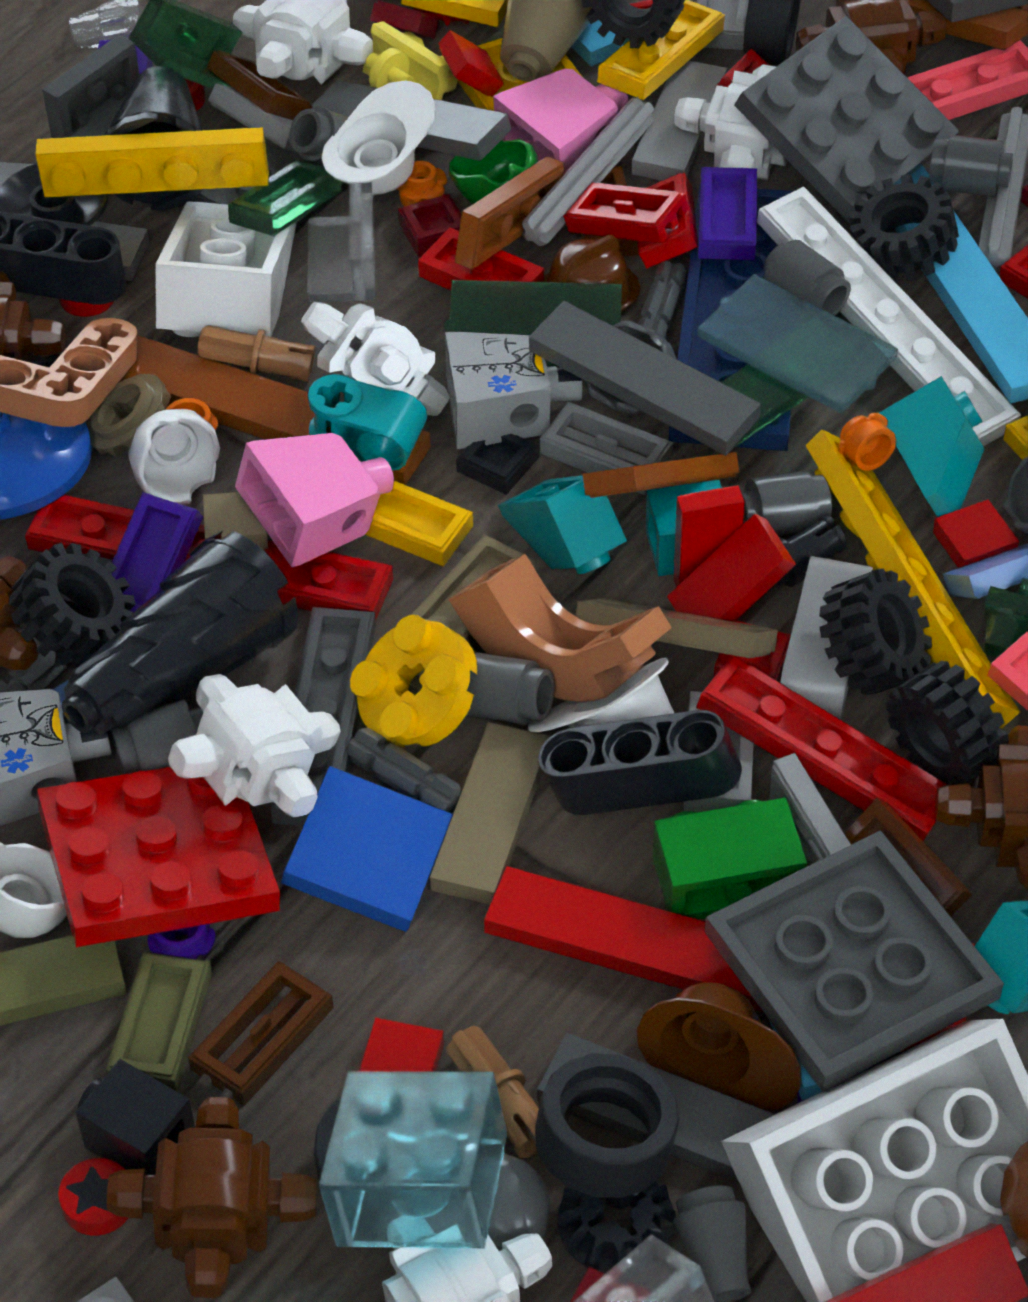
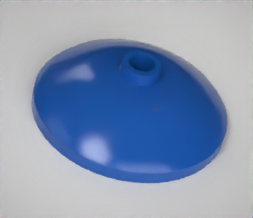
[0,412,92,520]

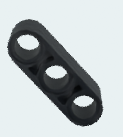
[0,212,126,304]
[538,710,742,815]

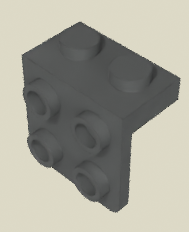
[42,34,139,138]

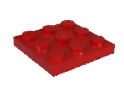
[37,767,280,948]

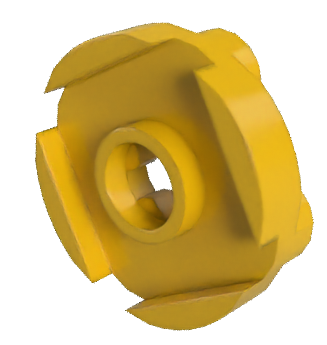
[350,614,477,748]

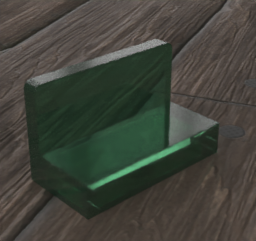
[129,0,243,89]

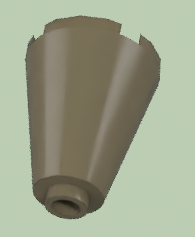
[500,0,592,81]

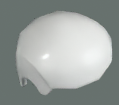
[128,409,220,505]
[0,842,67,938]

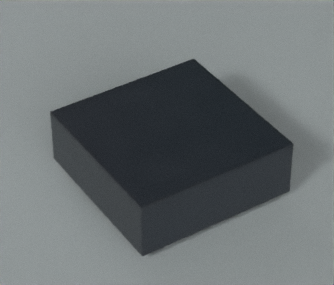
[456,434,539,495]

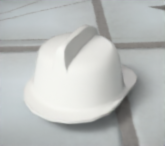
[322,80,436,201]
[528,658,674,732]

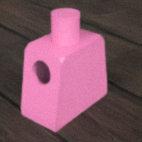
[494,68,628,175]
[235,433,394,567]

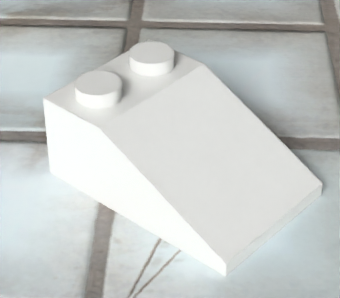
[156,201,297,337]

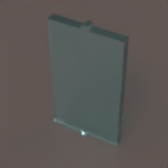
[697,274,898,414]

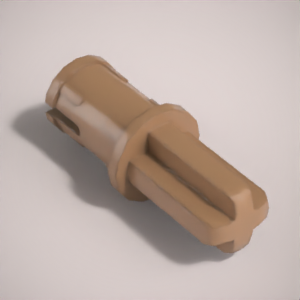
[197,325,316,383]
[446,1025,539,1158]

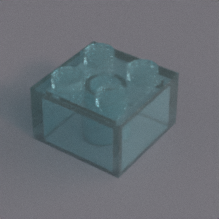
[319,1072,507,1249]

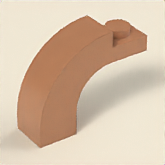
[449,554,672,702]

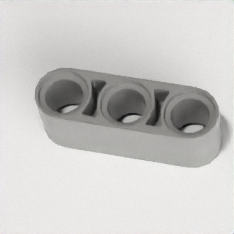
[780,556,873,719]

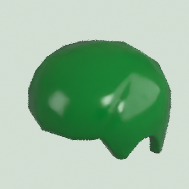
[449,139,538,205]

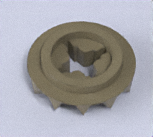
[87,374,172,457]

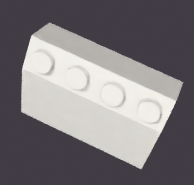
[721,1019,1028,1302]

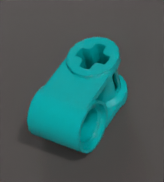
[308,374,428,471]

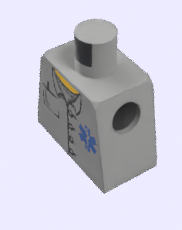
[445,332,582,449]
[0,689,112,826]

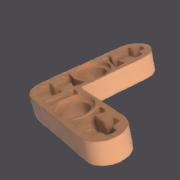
[0,318,138,427]

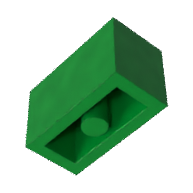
[653,797,807,920]

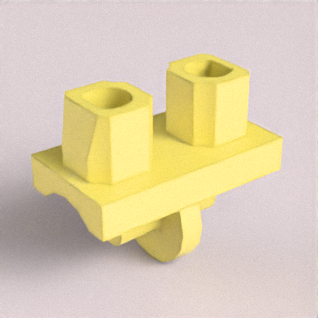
[362,21,458,100]

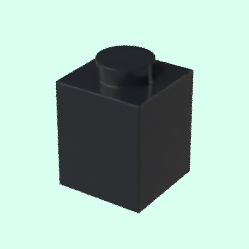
[75,1059,195,1175]

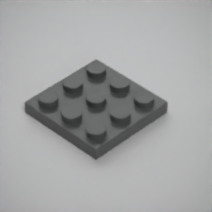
[734,16,960,223]
[705,830,1004,1092]

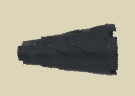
[62,530,298,735]

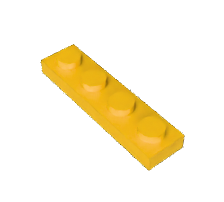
[35,127,269,197]

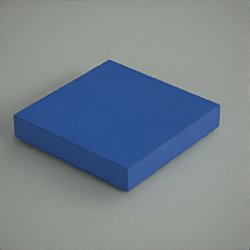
[281,766,453,933]

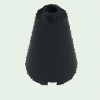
[104,66,203,211]

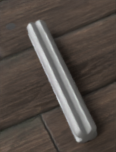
[522,97,654,246]
[978,107,1028,271]

